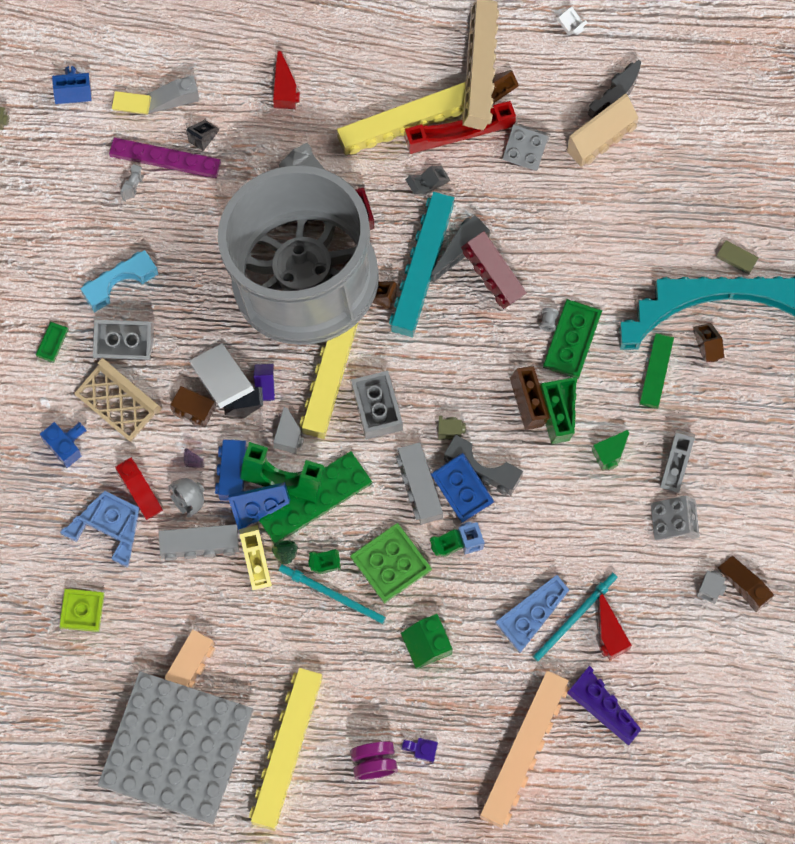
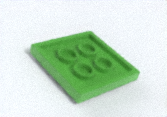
[350,523,432,604]

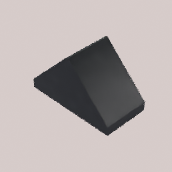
[186,120,219,151]

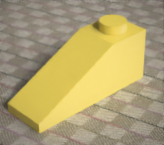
[239,525,272,590]

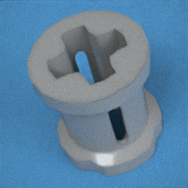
[539,308,559,332]

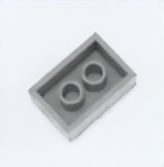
[351,371,403,440]

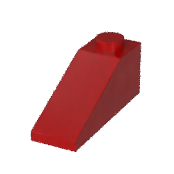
[273,51,300,110]
[115,457,163,521]
[598,594,632,661]

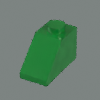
[592,430,629,471]

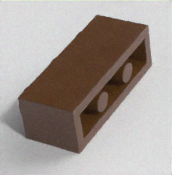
[510,366,550,430]

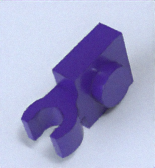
[401,738,438,763]

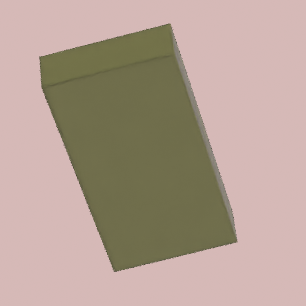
[716,240,759,275]

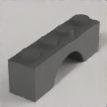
[444,435,523,496]

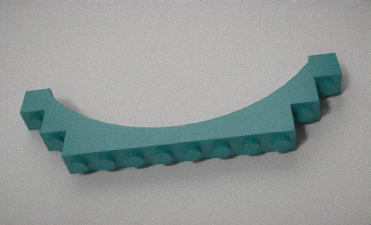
[619,276,795,350]

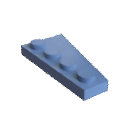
[495,575,569,653]

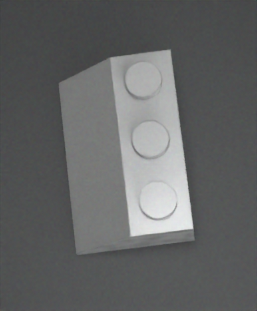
[93,320,154,360]

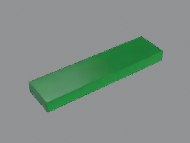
[639,333,674,409]

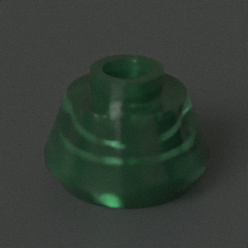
[271,540,298,564]

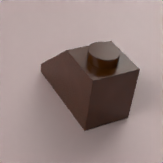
[693,323,725,362]

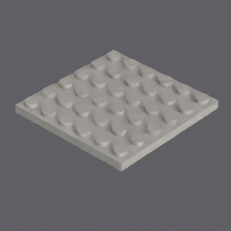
[97,671,254,825]

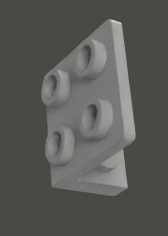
[503,123,551,171]
[651,495,700,541]

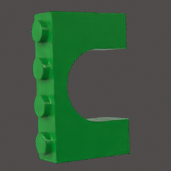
[240,442,324,502]

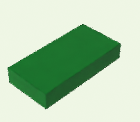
[36,321,69,363]

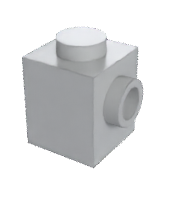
[697,571,727,604]

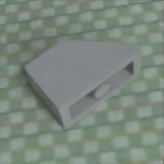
[273,407,304,454]

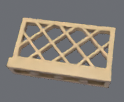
[74,358,162,442]

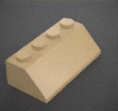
[567,94,638,167]

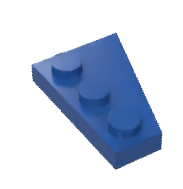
[228,482,290,531]

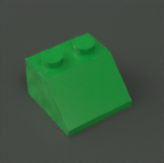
[401,614,453,669]

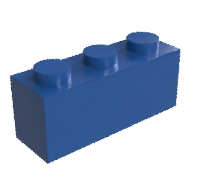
[215,440,247,501]

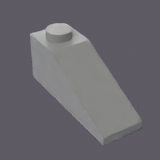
[146,75,199,114]
[660,429,695,493]

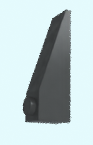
[431,215,490,283]

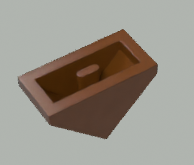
[373,281,397,309]

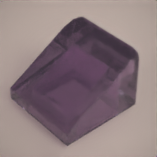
[184,448,205,468]

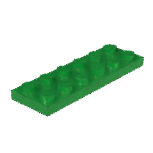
[259,451,372,545]

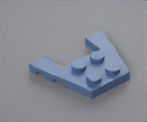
[60,491,140,568]

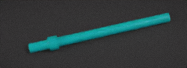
[278,564,386,624]
[532,572,618,662]

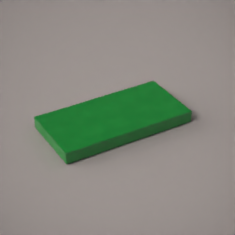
[543,299,602,380]

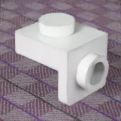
[556,7,588,36]

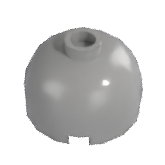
[167,478,204,518]

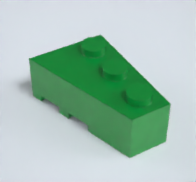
[540,377,577,444]

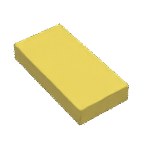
[112,91,151,115]

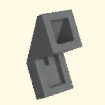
[405,166,450,194]

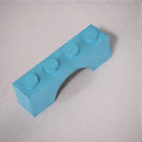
[80,250,158,313]

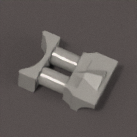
[120,164,144,202]

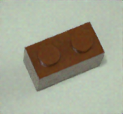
[170,386,216,427]

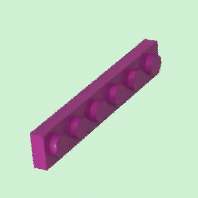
[109,137,221,179]

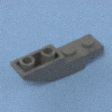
[588,60,641,119]

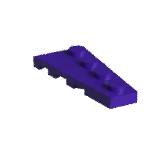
[567,665,641,746]

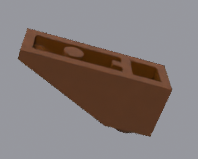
[718,555,774,612]

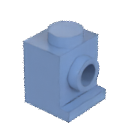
[458,522,485,555]

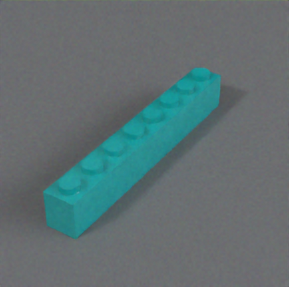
[389,192,455,338]

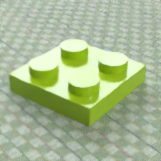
[59,589,105,632]

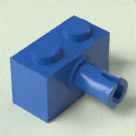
[52,66,92,104]
[40,422,87,468]

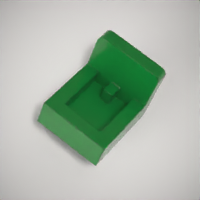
[430,529,464,557]
[308,549,341,574]

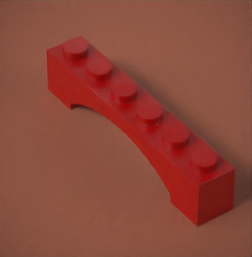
[405,101,516,154]

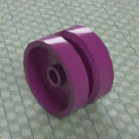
[350,742,398,780]

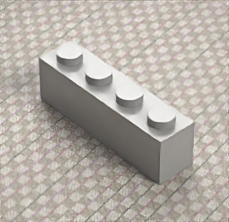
[395,442,443,525]
[159,524,239,561]

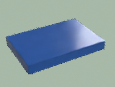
[431,453,495,523]

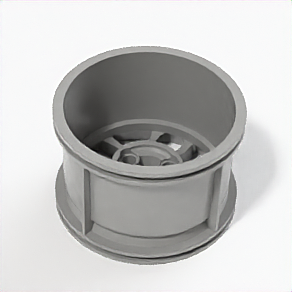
[218,166,379,345]

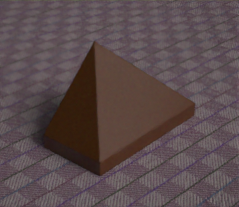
[491,70,519,104]

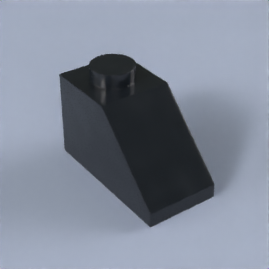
[223,387,263,418]

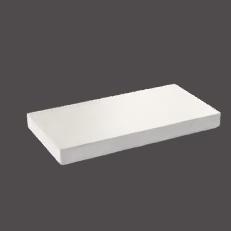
[189,343,254,408]

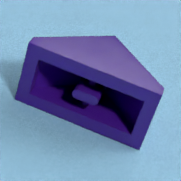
[254,364,275,401]

